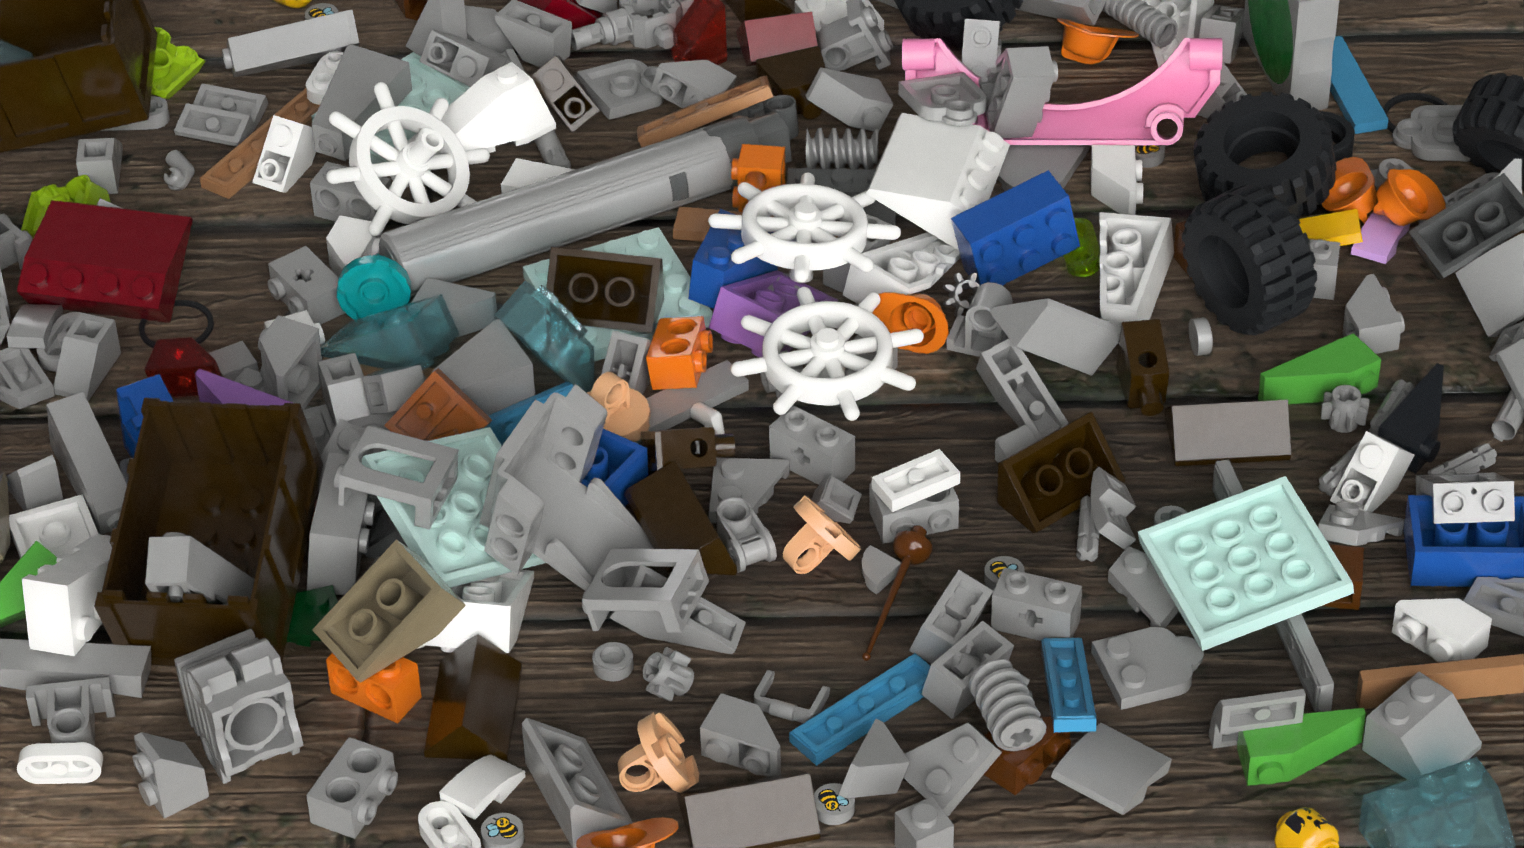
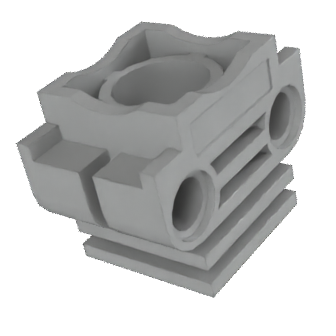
[174,629,304,784]

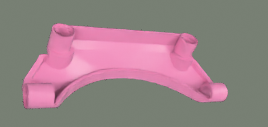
[902,38,1222,145]

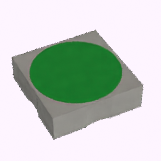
[1243,0,1339,110]

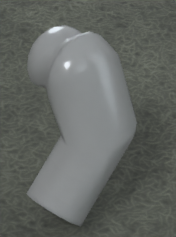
[164,150,195,191]

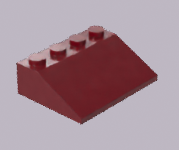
[17,200,193,323]

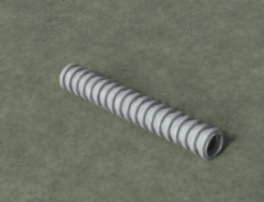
[1102,0,1178,47]

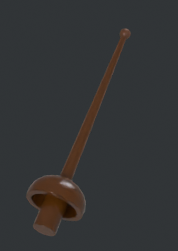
[862,525,933,661]

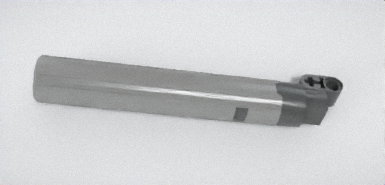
[379,95,799,297]

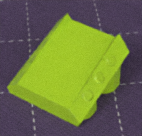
[151,27,205,99]
[21,175,111,239]

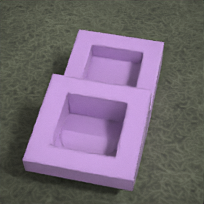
[1351,212,1410,264]

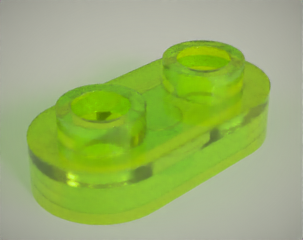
[1063,218,1100,277]

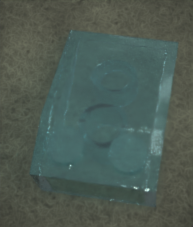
[320,294,459,370]

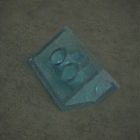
[495,281,594,393]
[1359,757,1516,848]

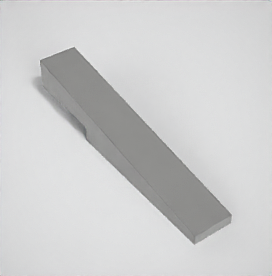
[0,639,151,698]

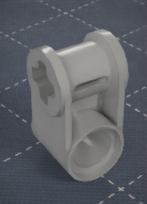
[716,497,777,573]

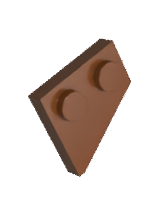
[384,368,493,441]

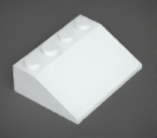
[866,113,1010,251]
[369,557,534,653]

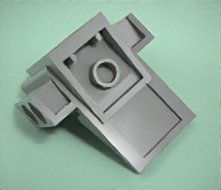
[479,384,654,591]

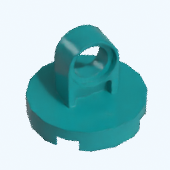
[337,254,411,325]

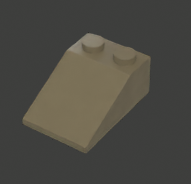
[312,539,466,683]

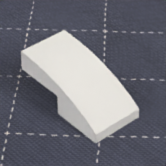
[439,755,526,820]

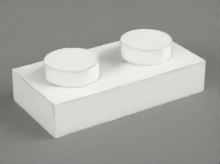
[872,449,960,512]

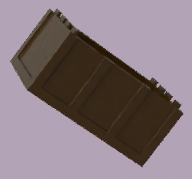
[0,0,157,153]
[94,398,323,666]

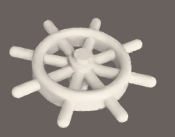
[326,82,490,236]
[708,173,901,283]
[731,287,924,421]

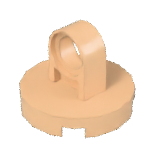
[587,372,651,442]
[783,495,861,574]
[618,712,699,793]

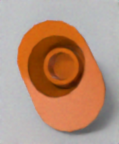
[1057,18,1139,64]
[1322,157,1378,224]
[1373,169,1446,226]
[872,292,949,354]
[576,817,678,848]

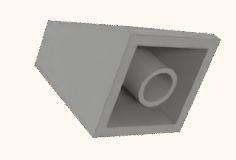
[432,319,535,415]

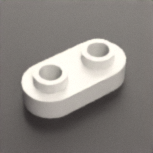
[306,51,343,105]
[17,742,103,784]
[418,801,481,848]

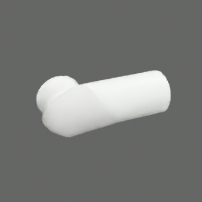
[690,402,725,434]

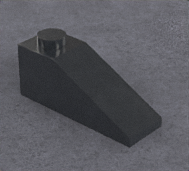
[1378,363,1444,474]

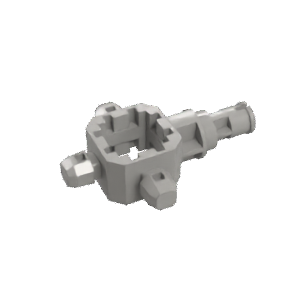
[571,0,696,51]

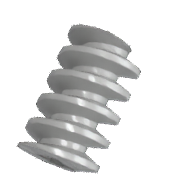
[806,128,879,170]
[969,659,1046,751]

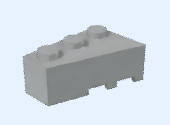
[145,532,255,605]

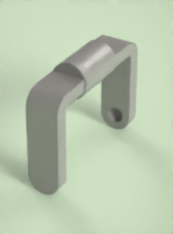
[754,670,830,723]

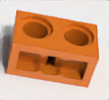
[731,144,786,212]
[646,316,713,390]
[326,653,422,724]

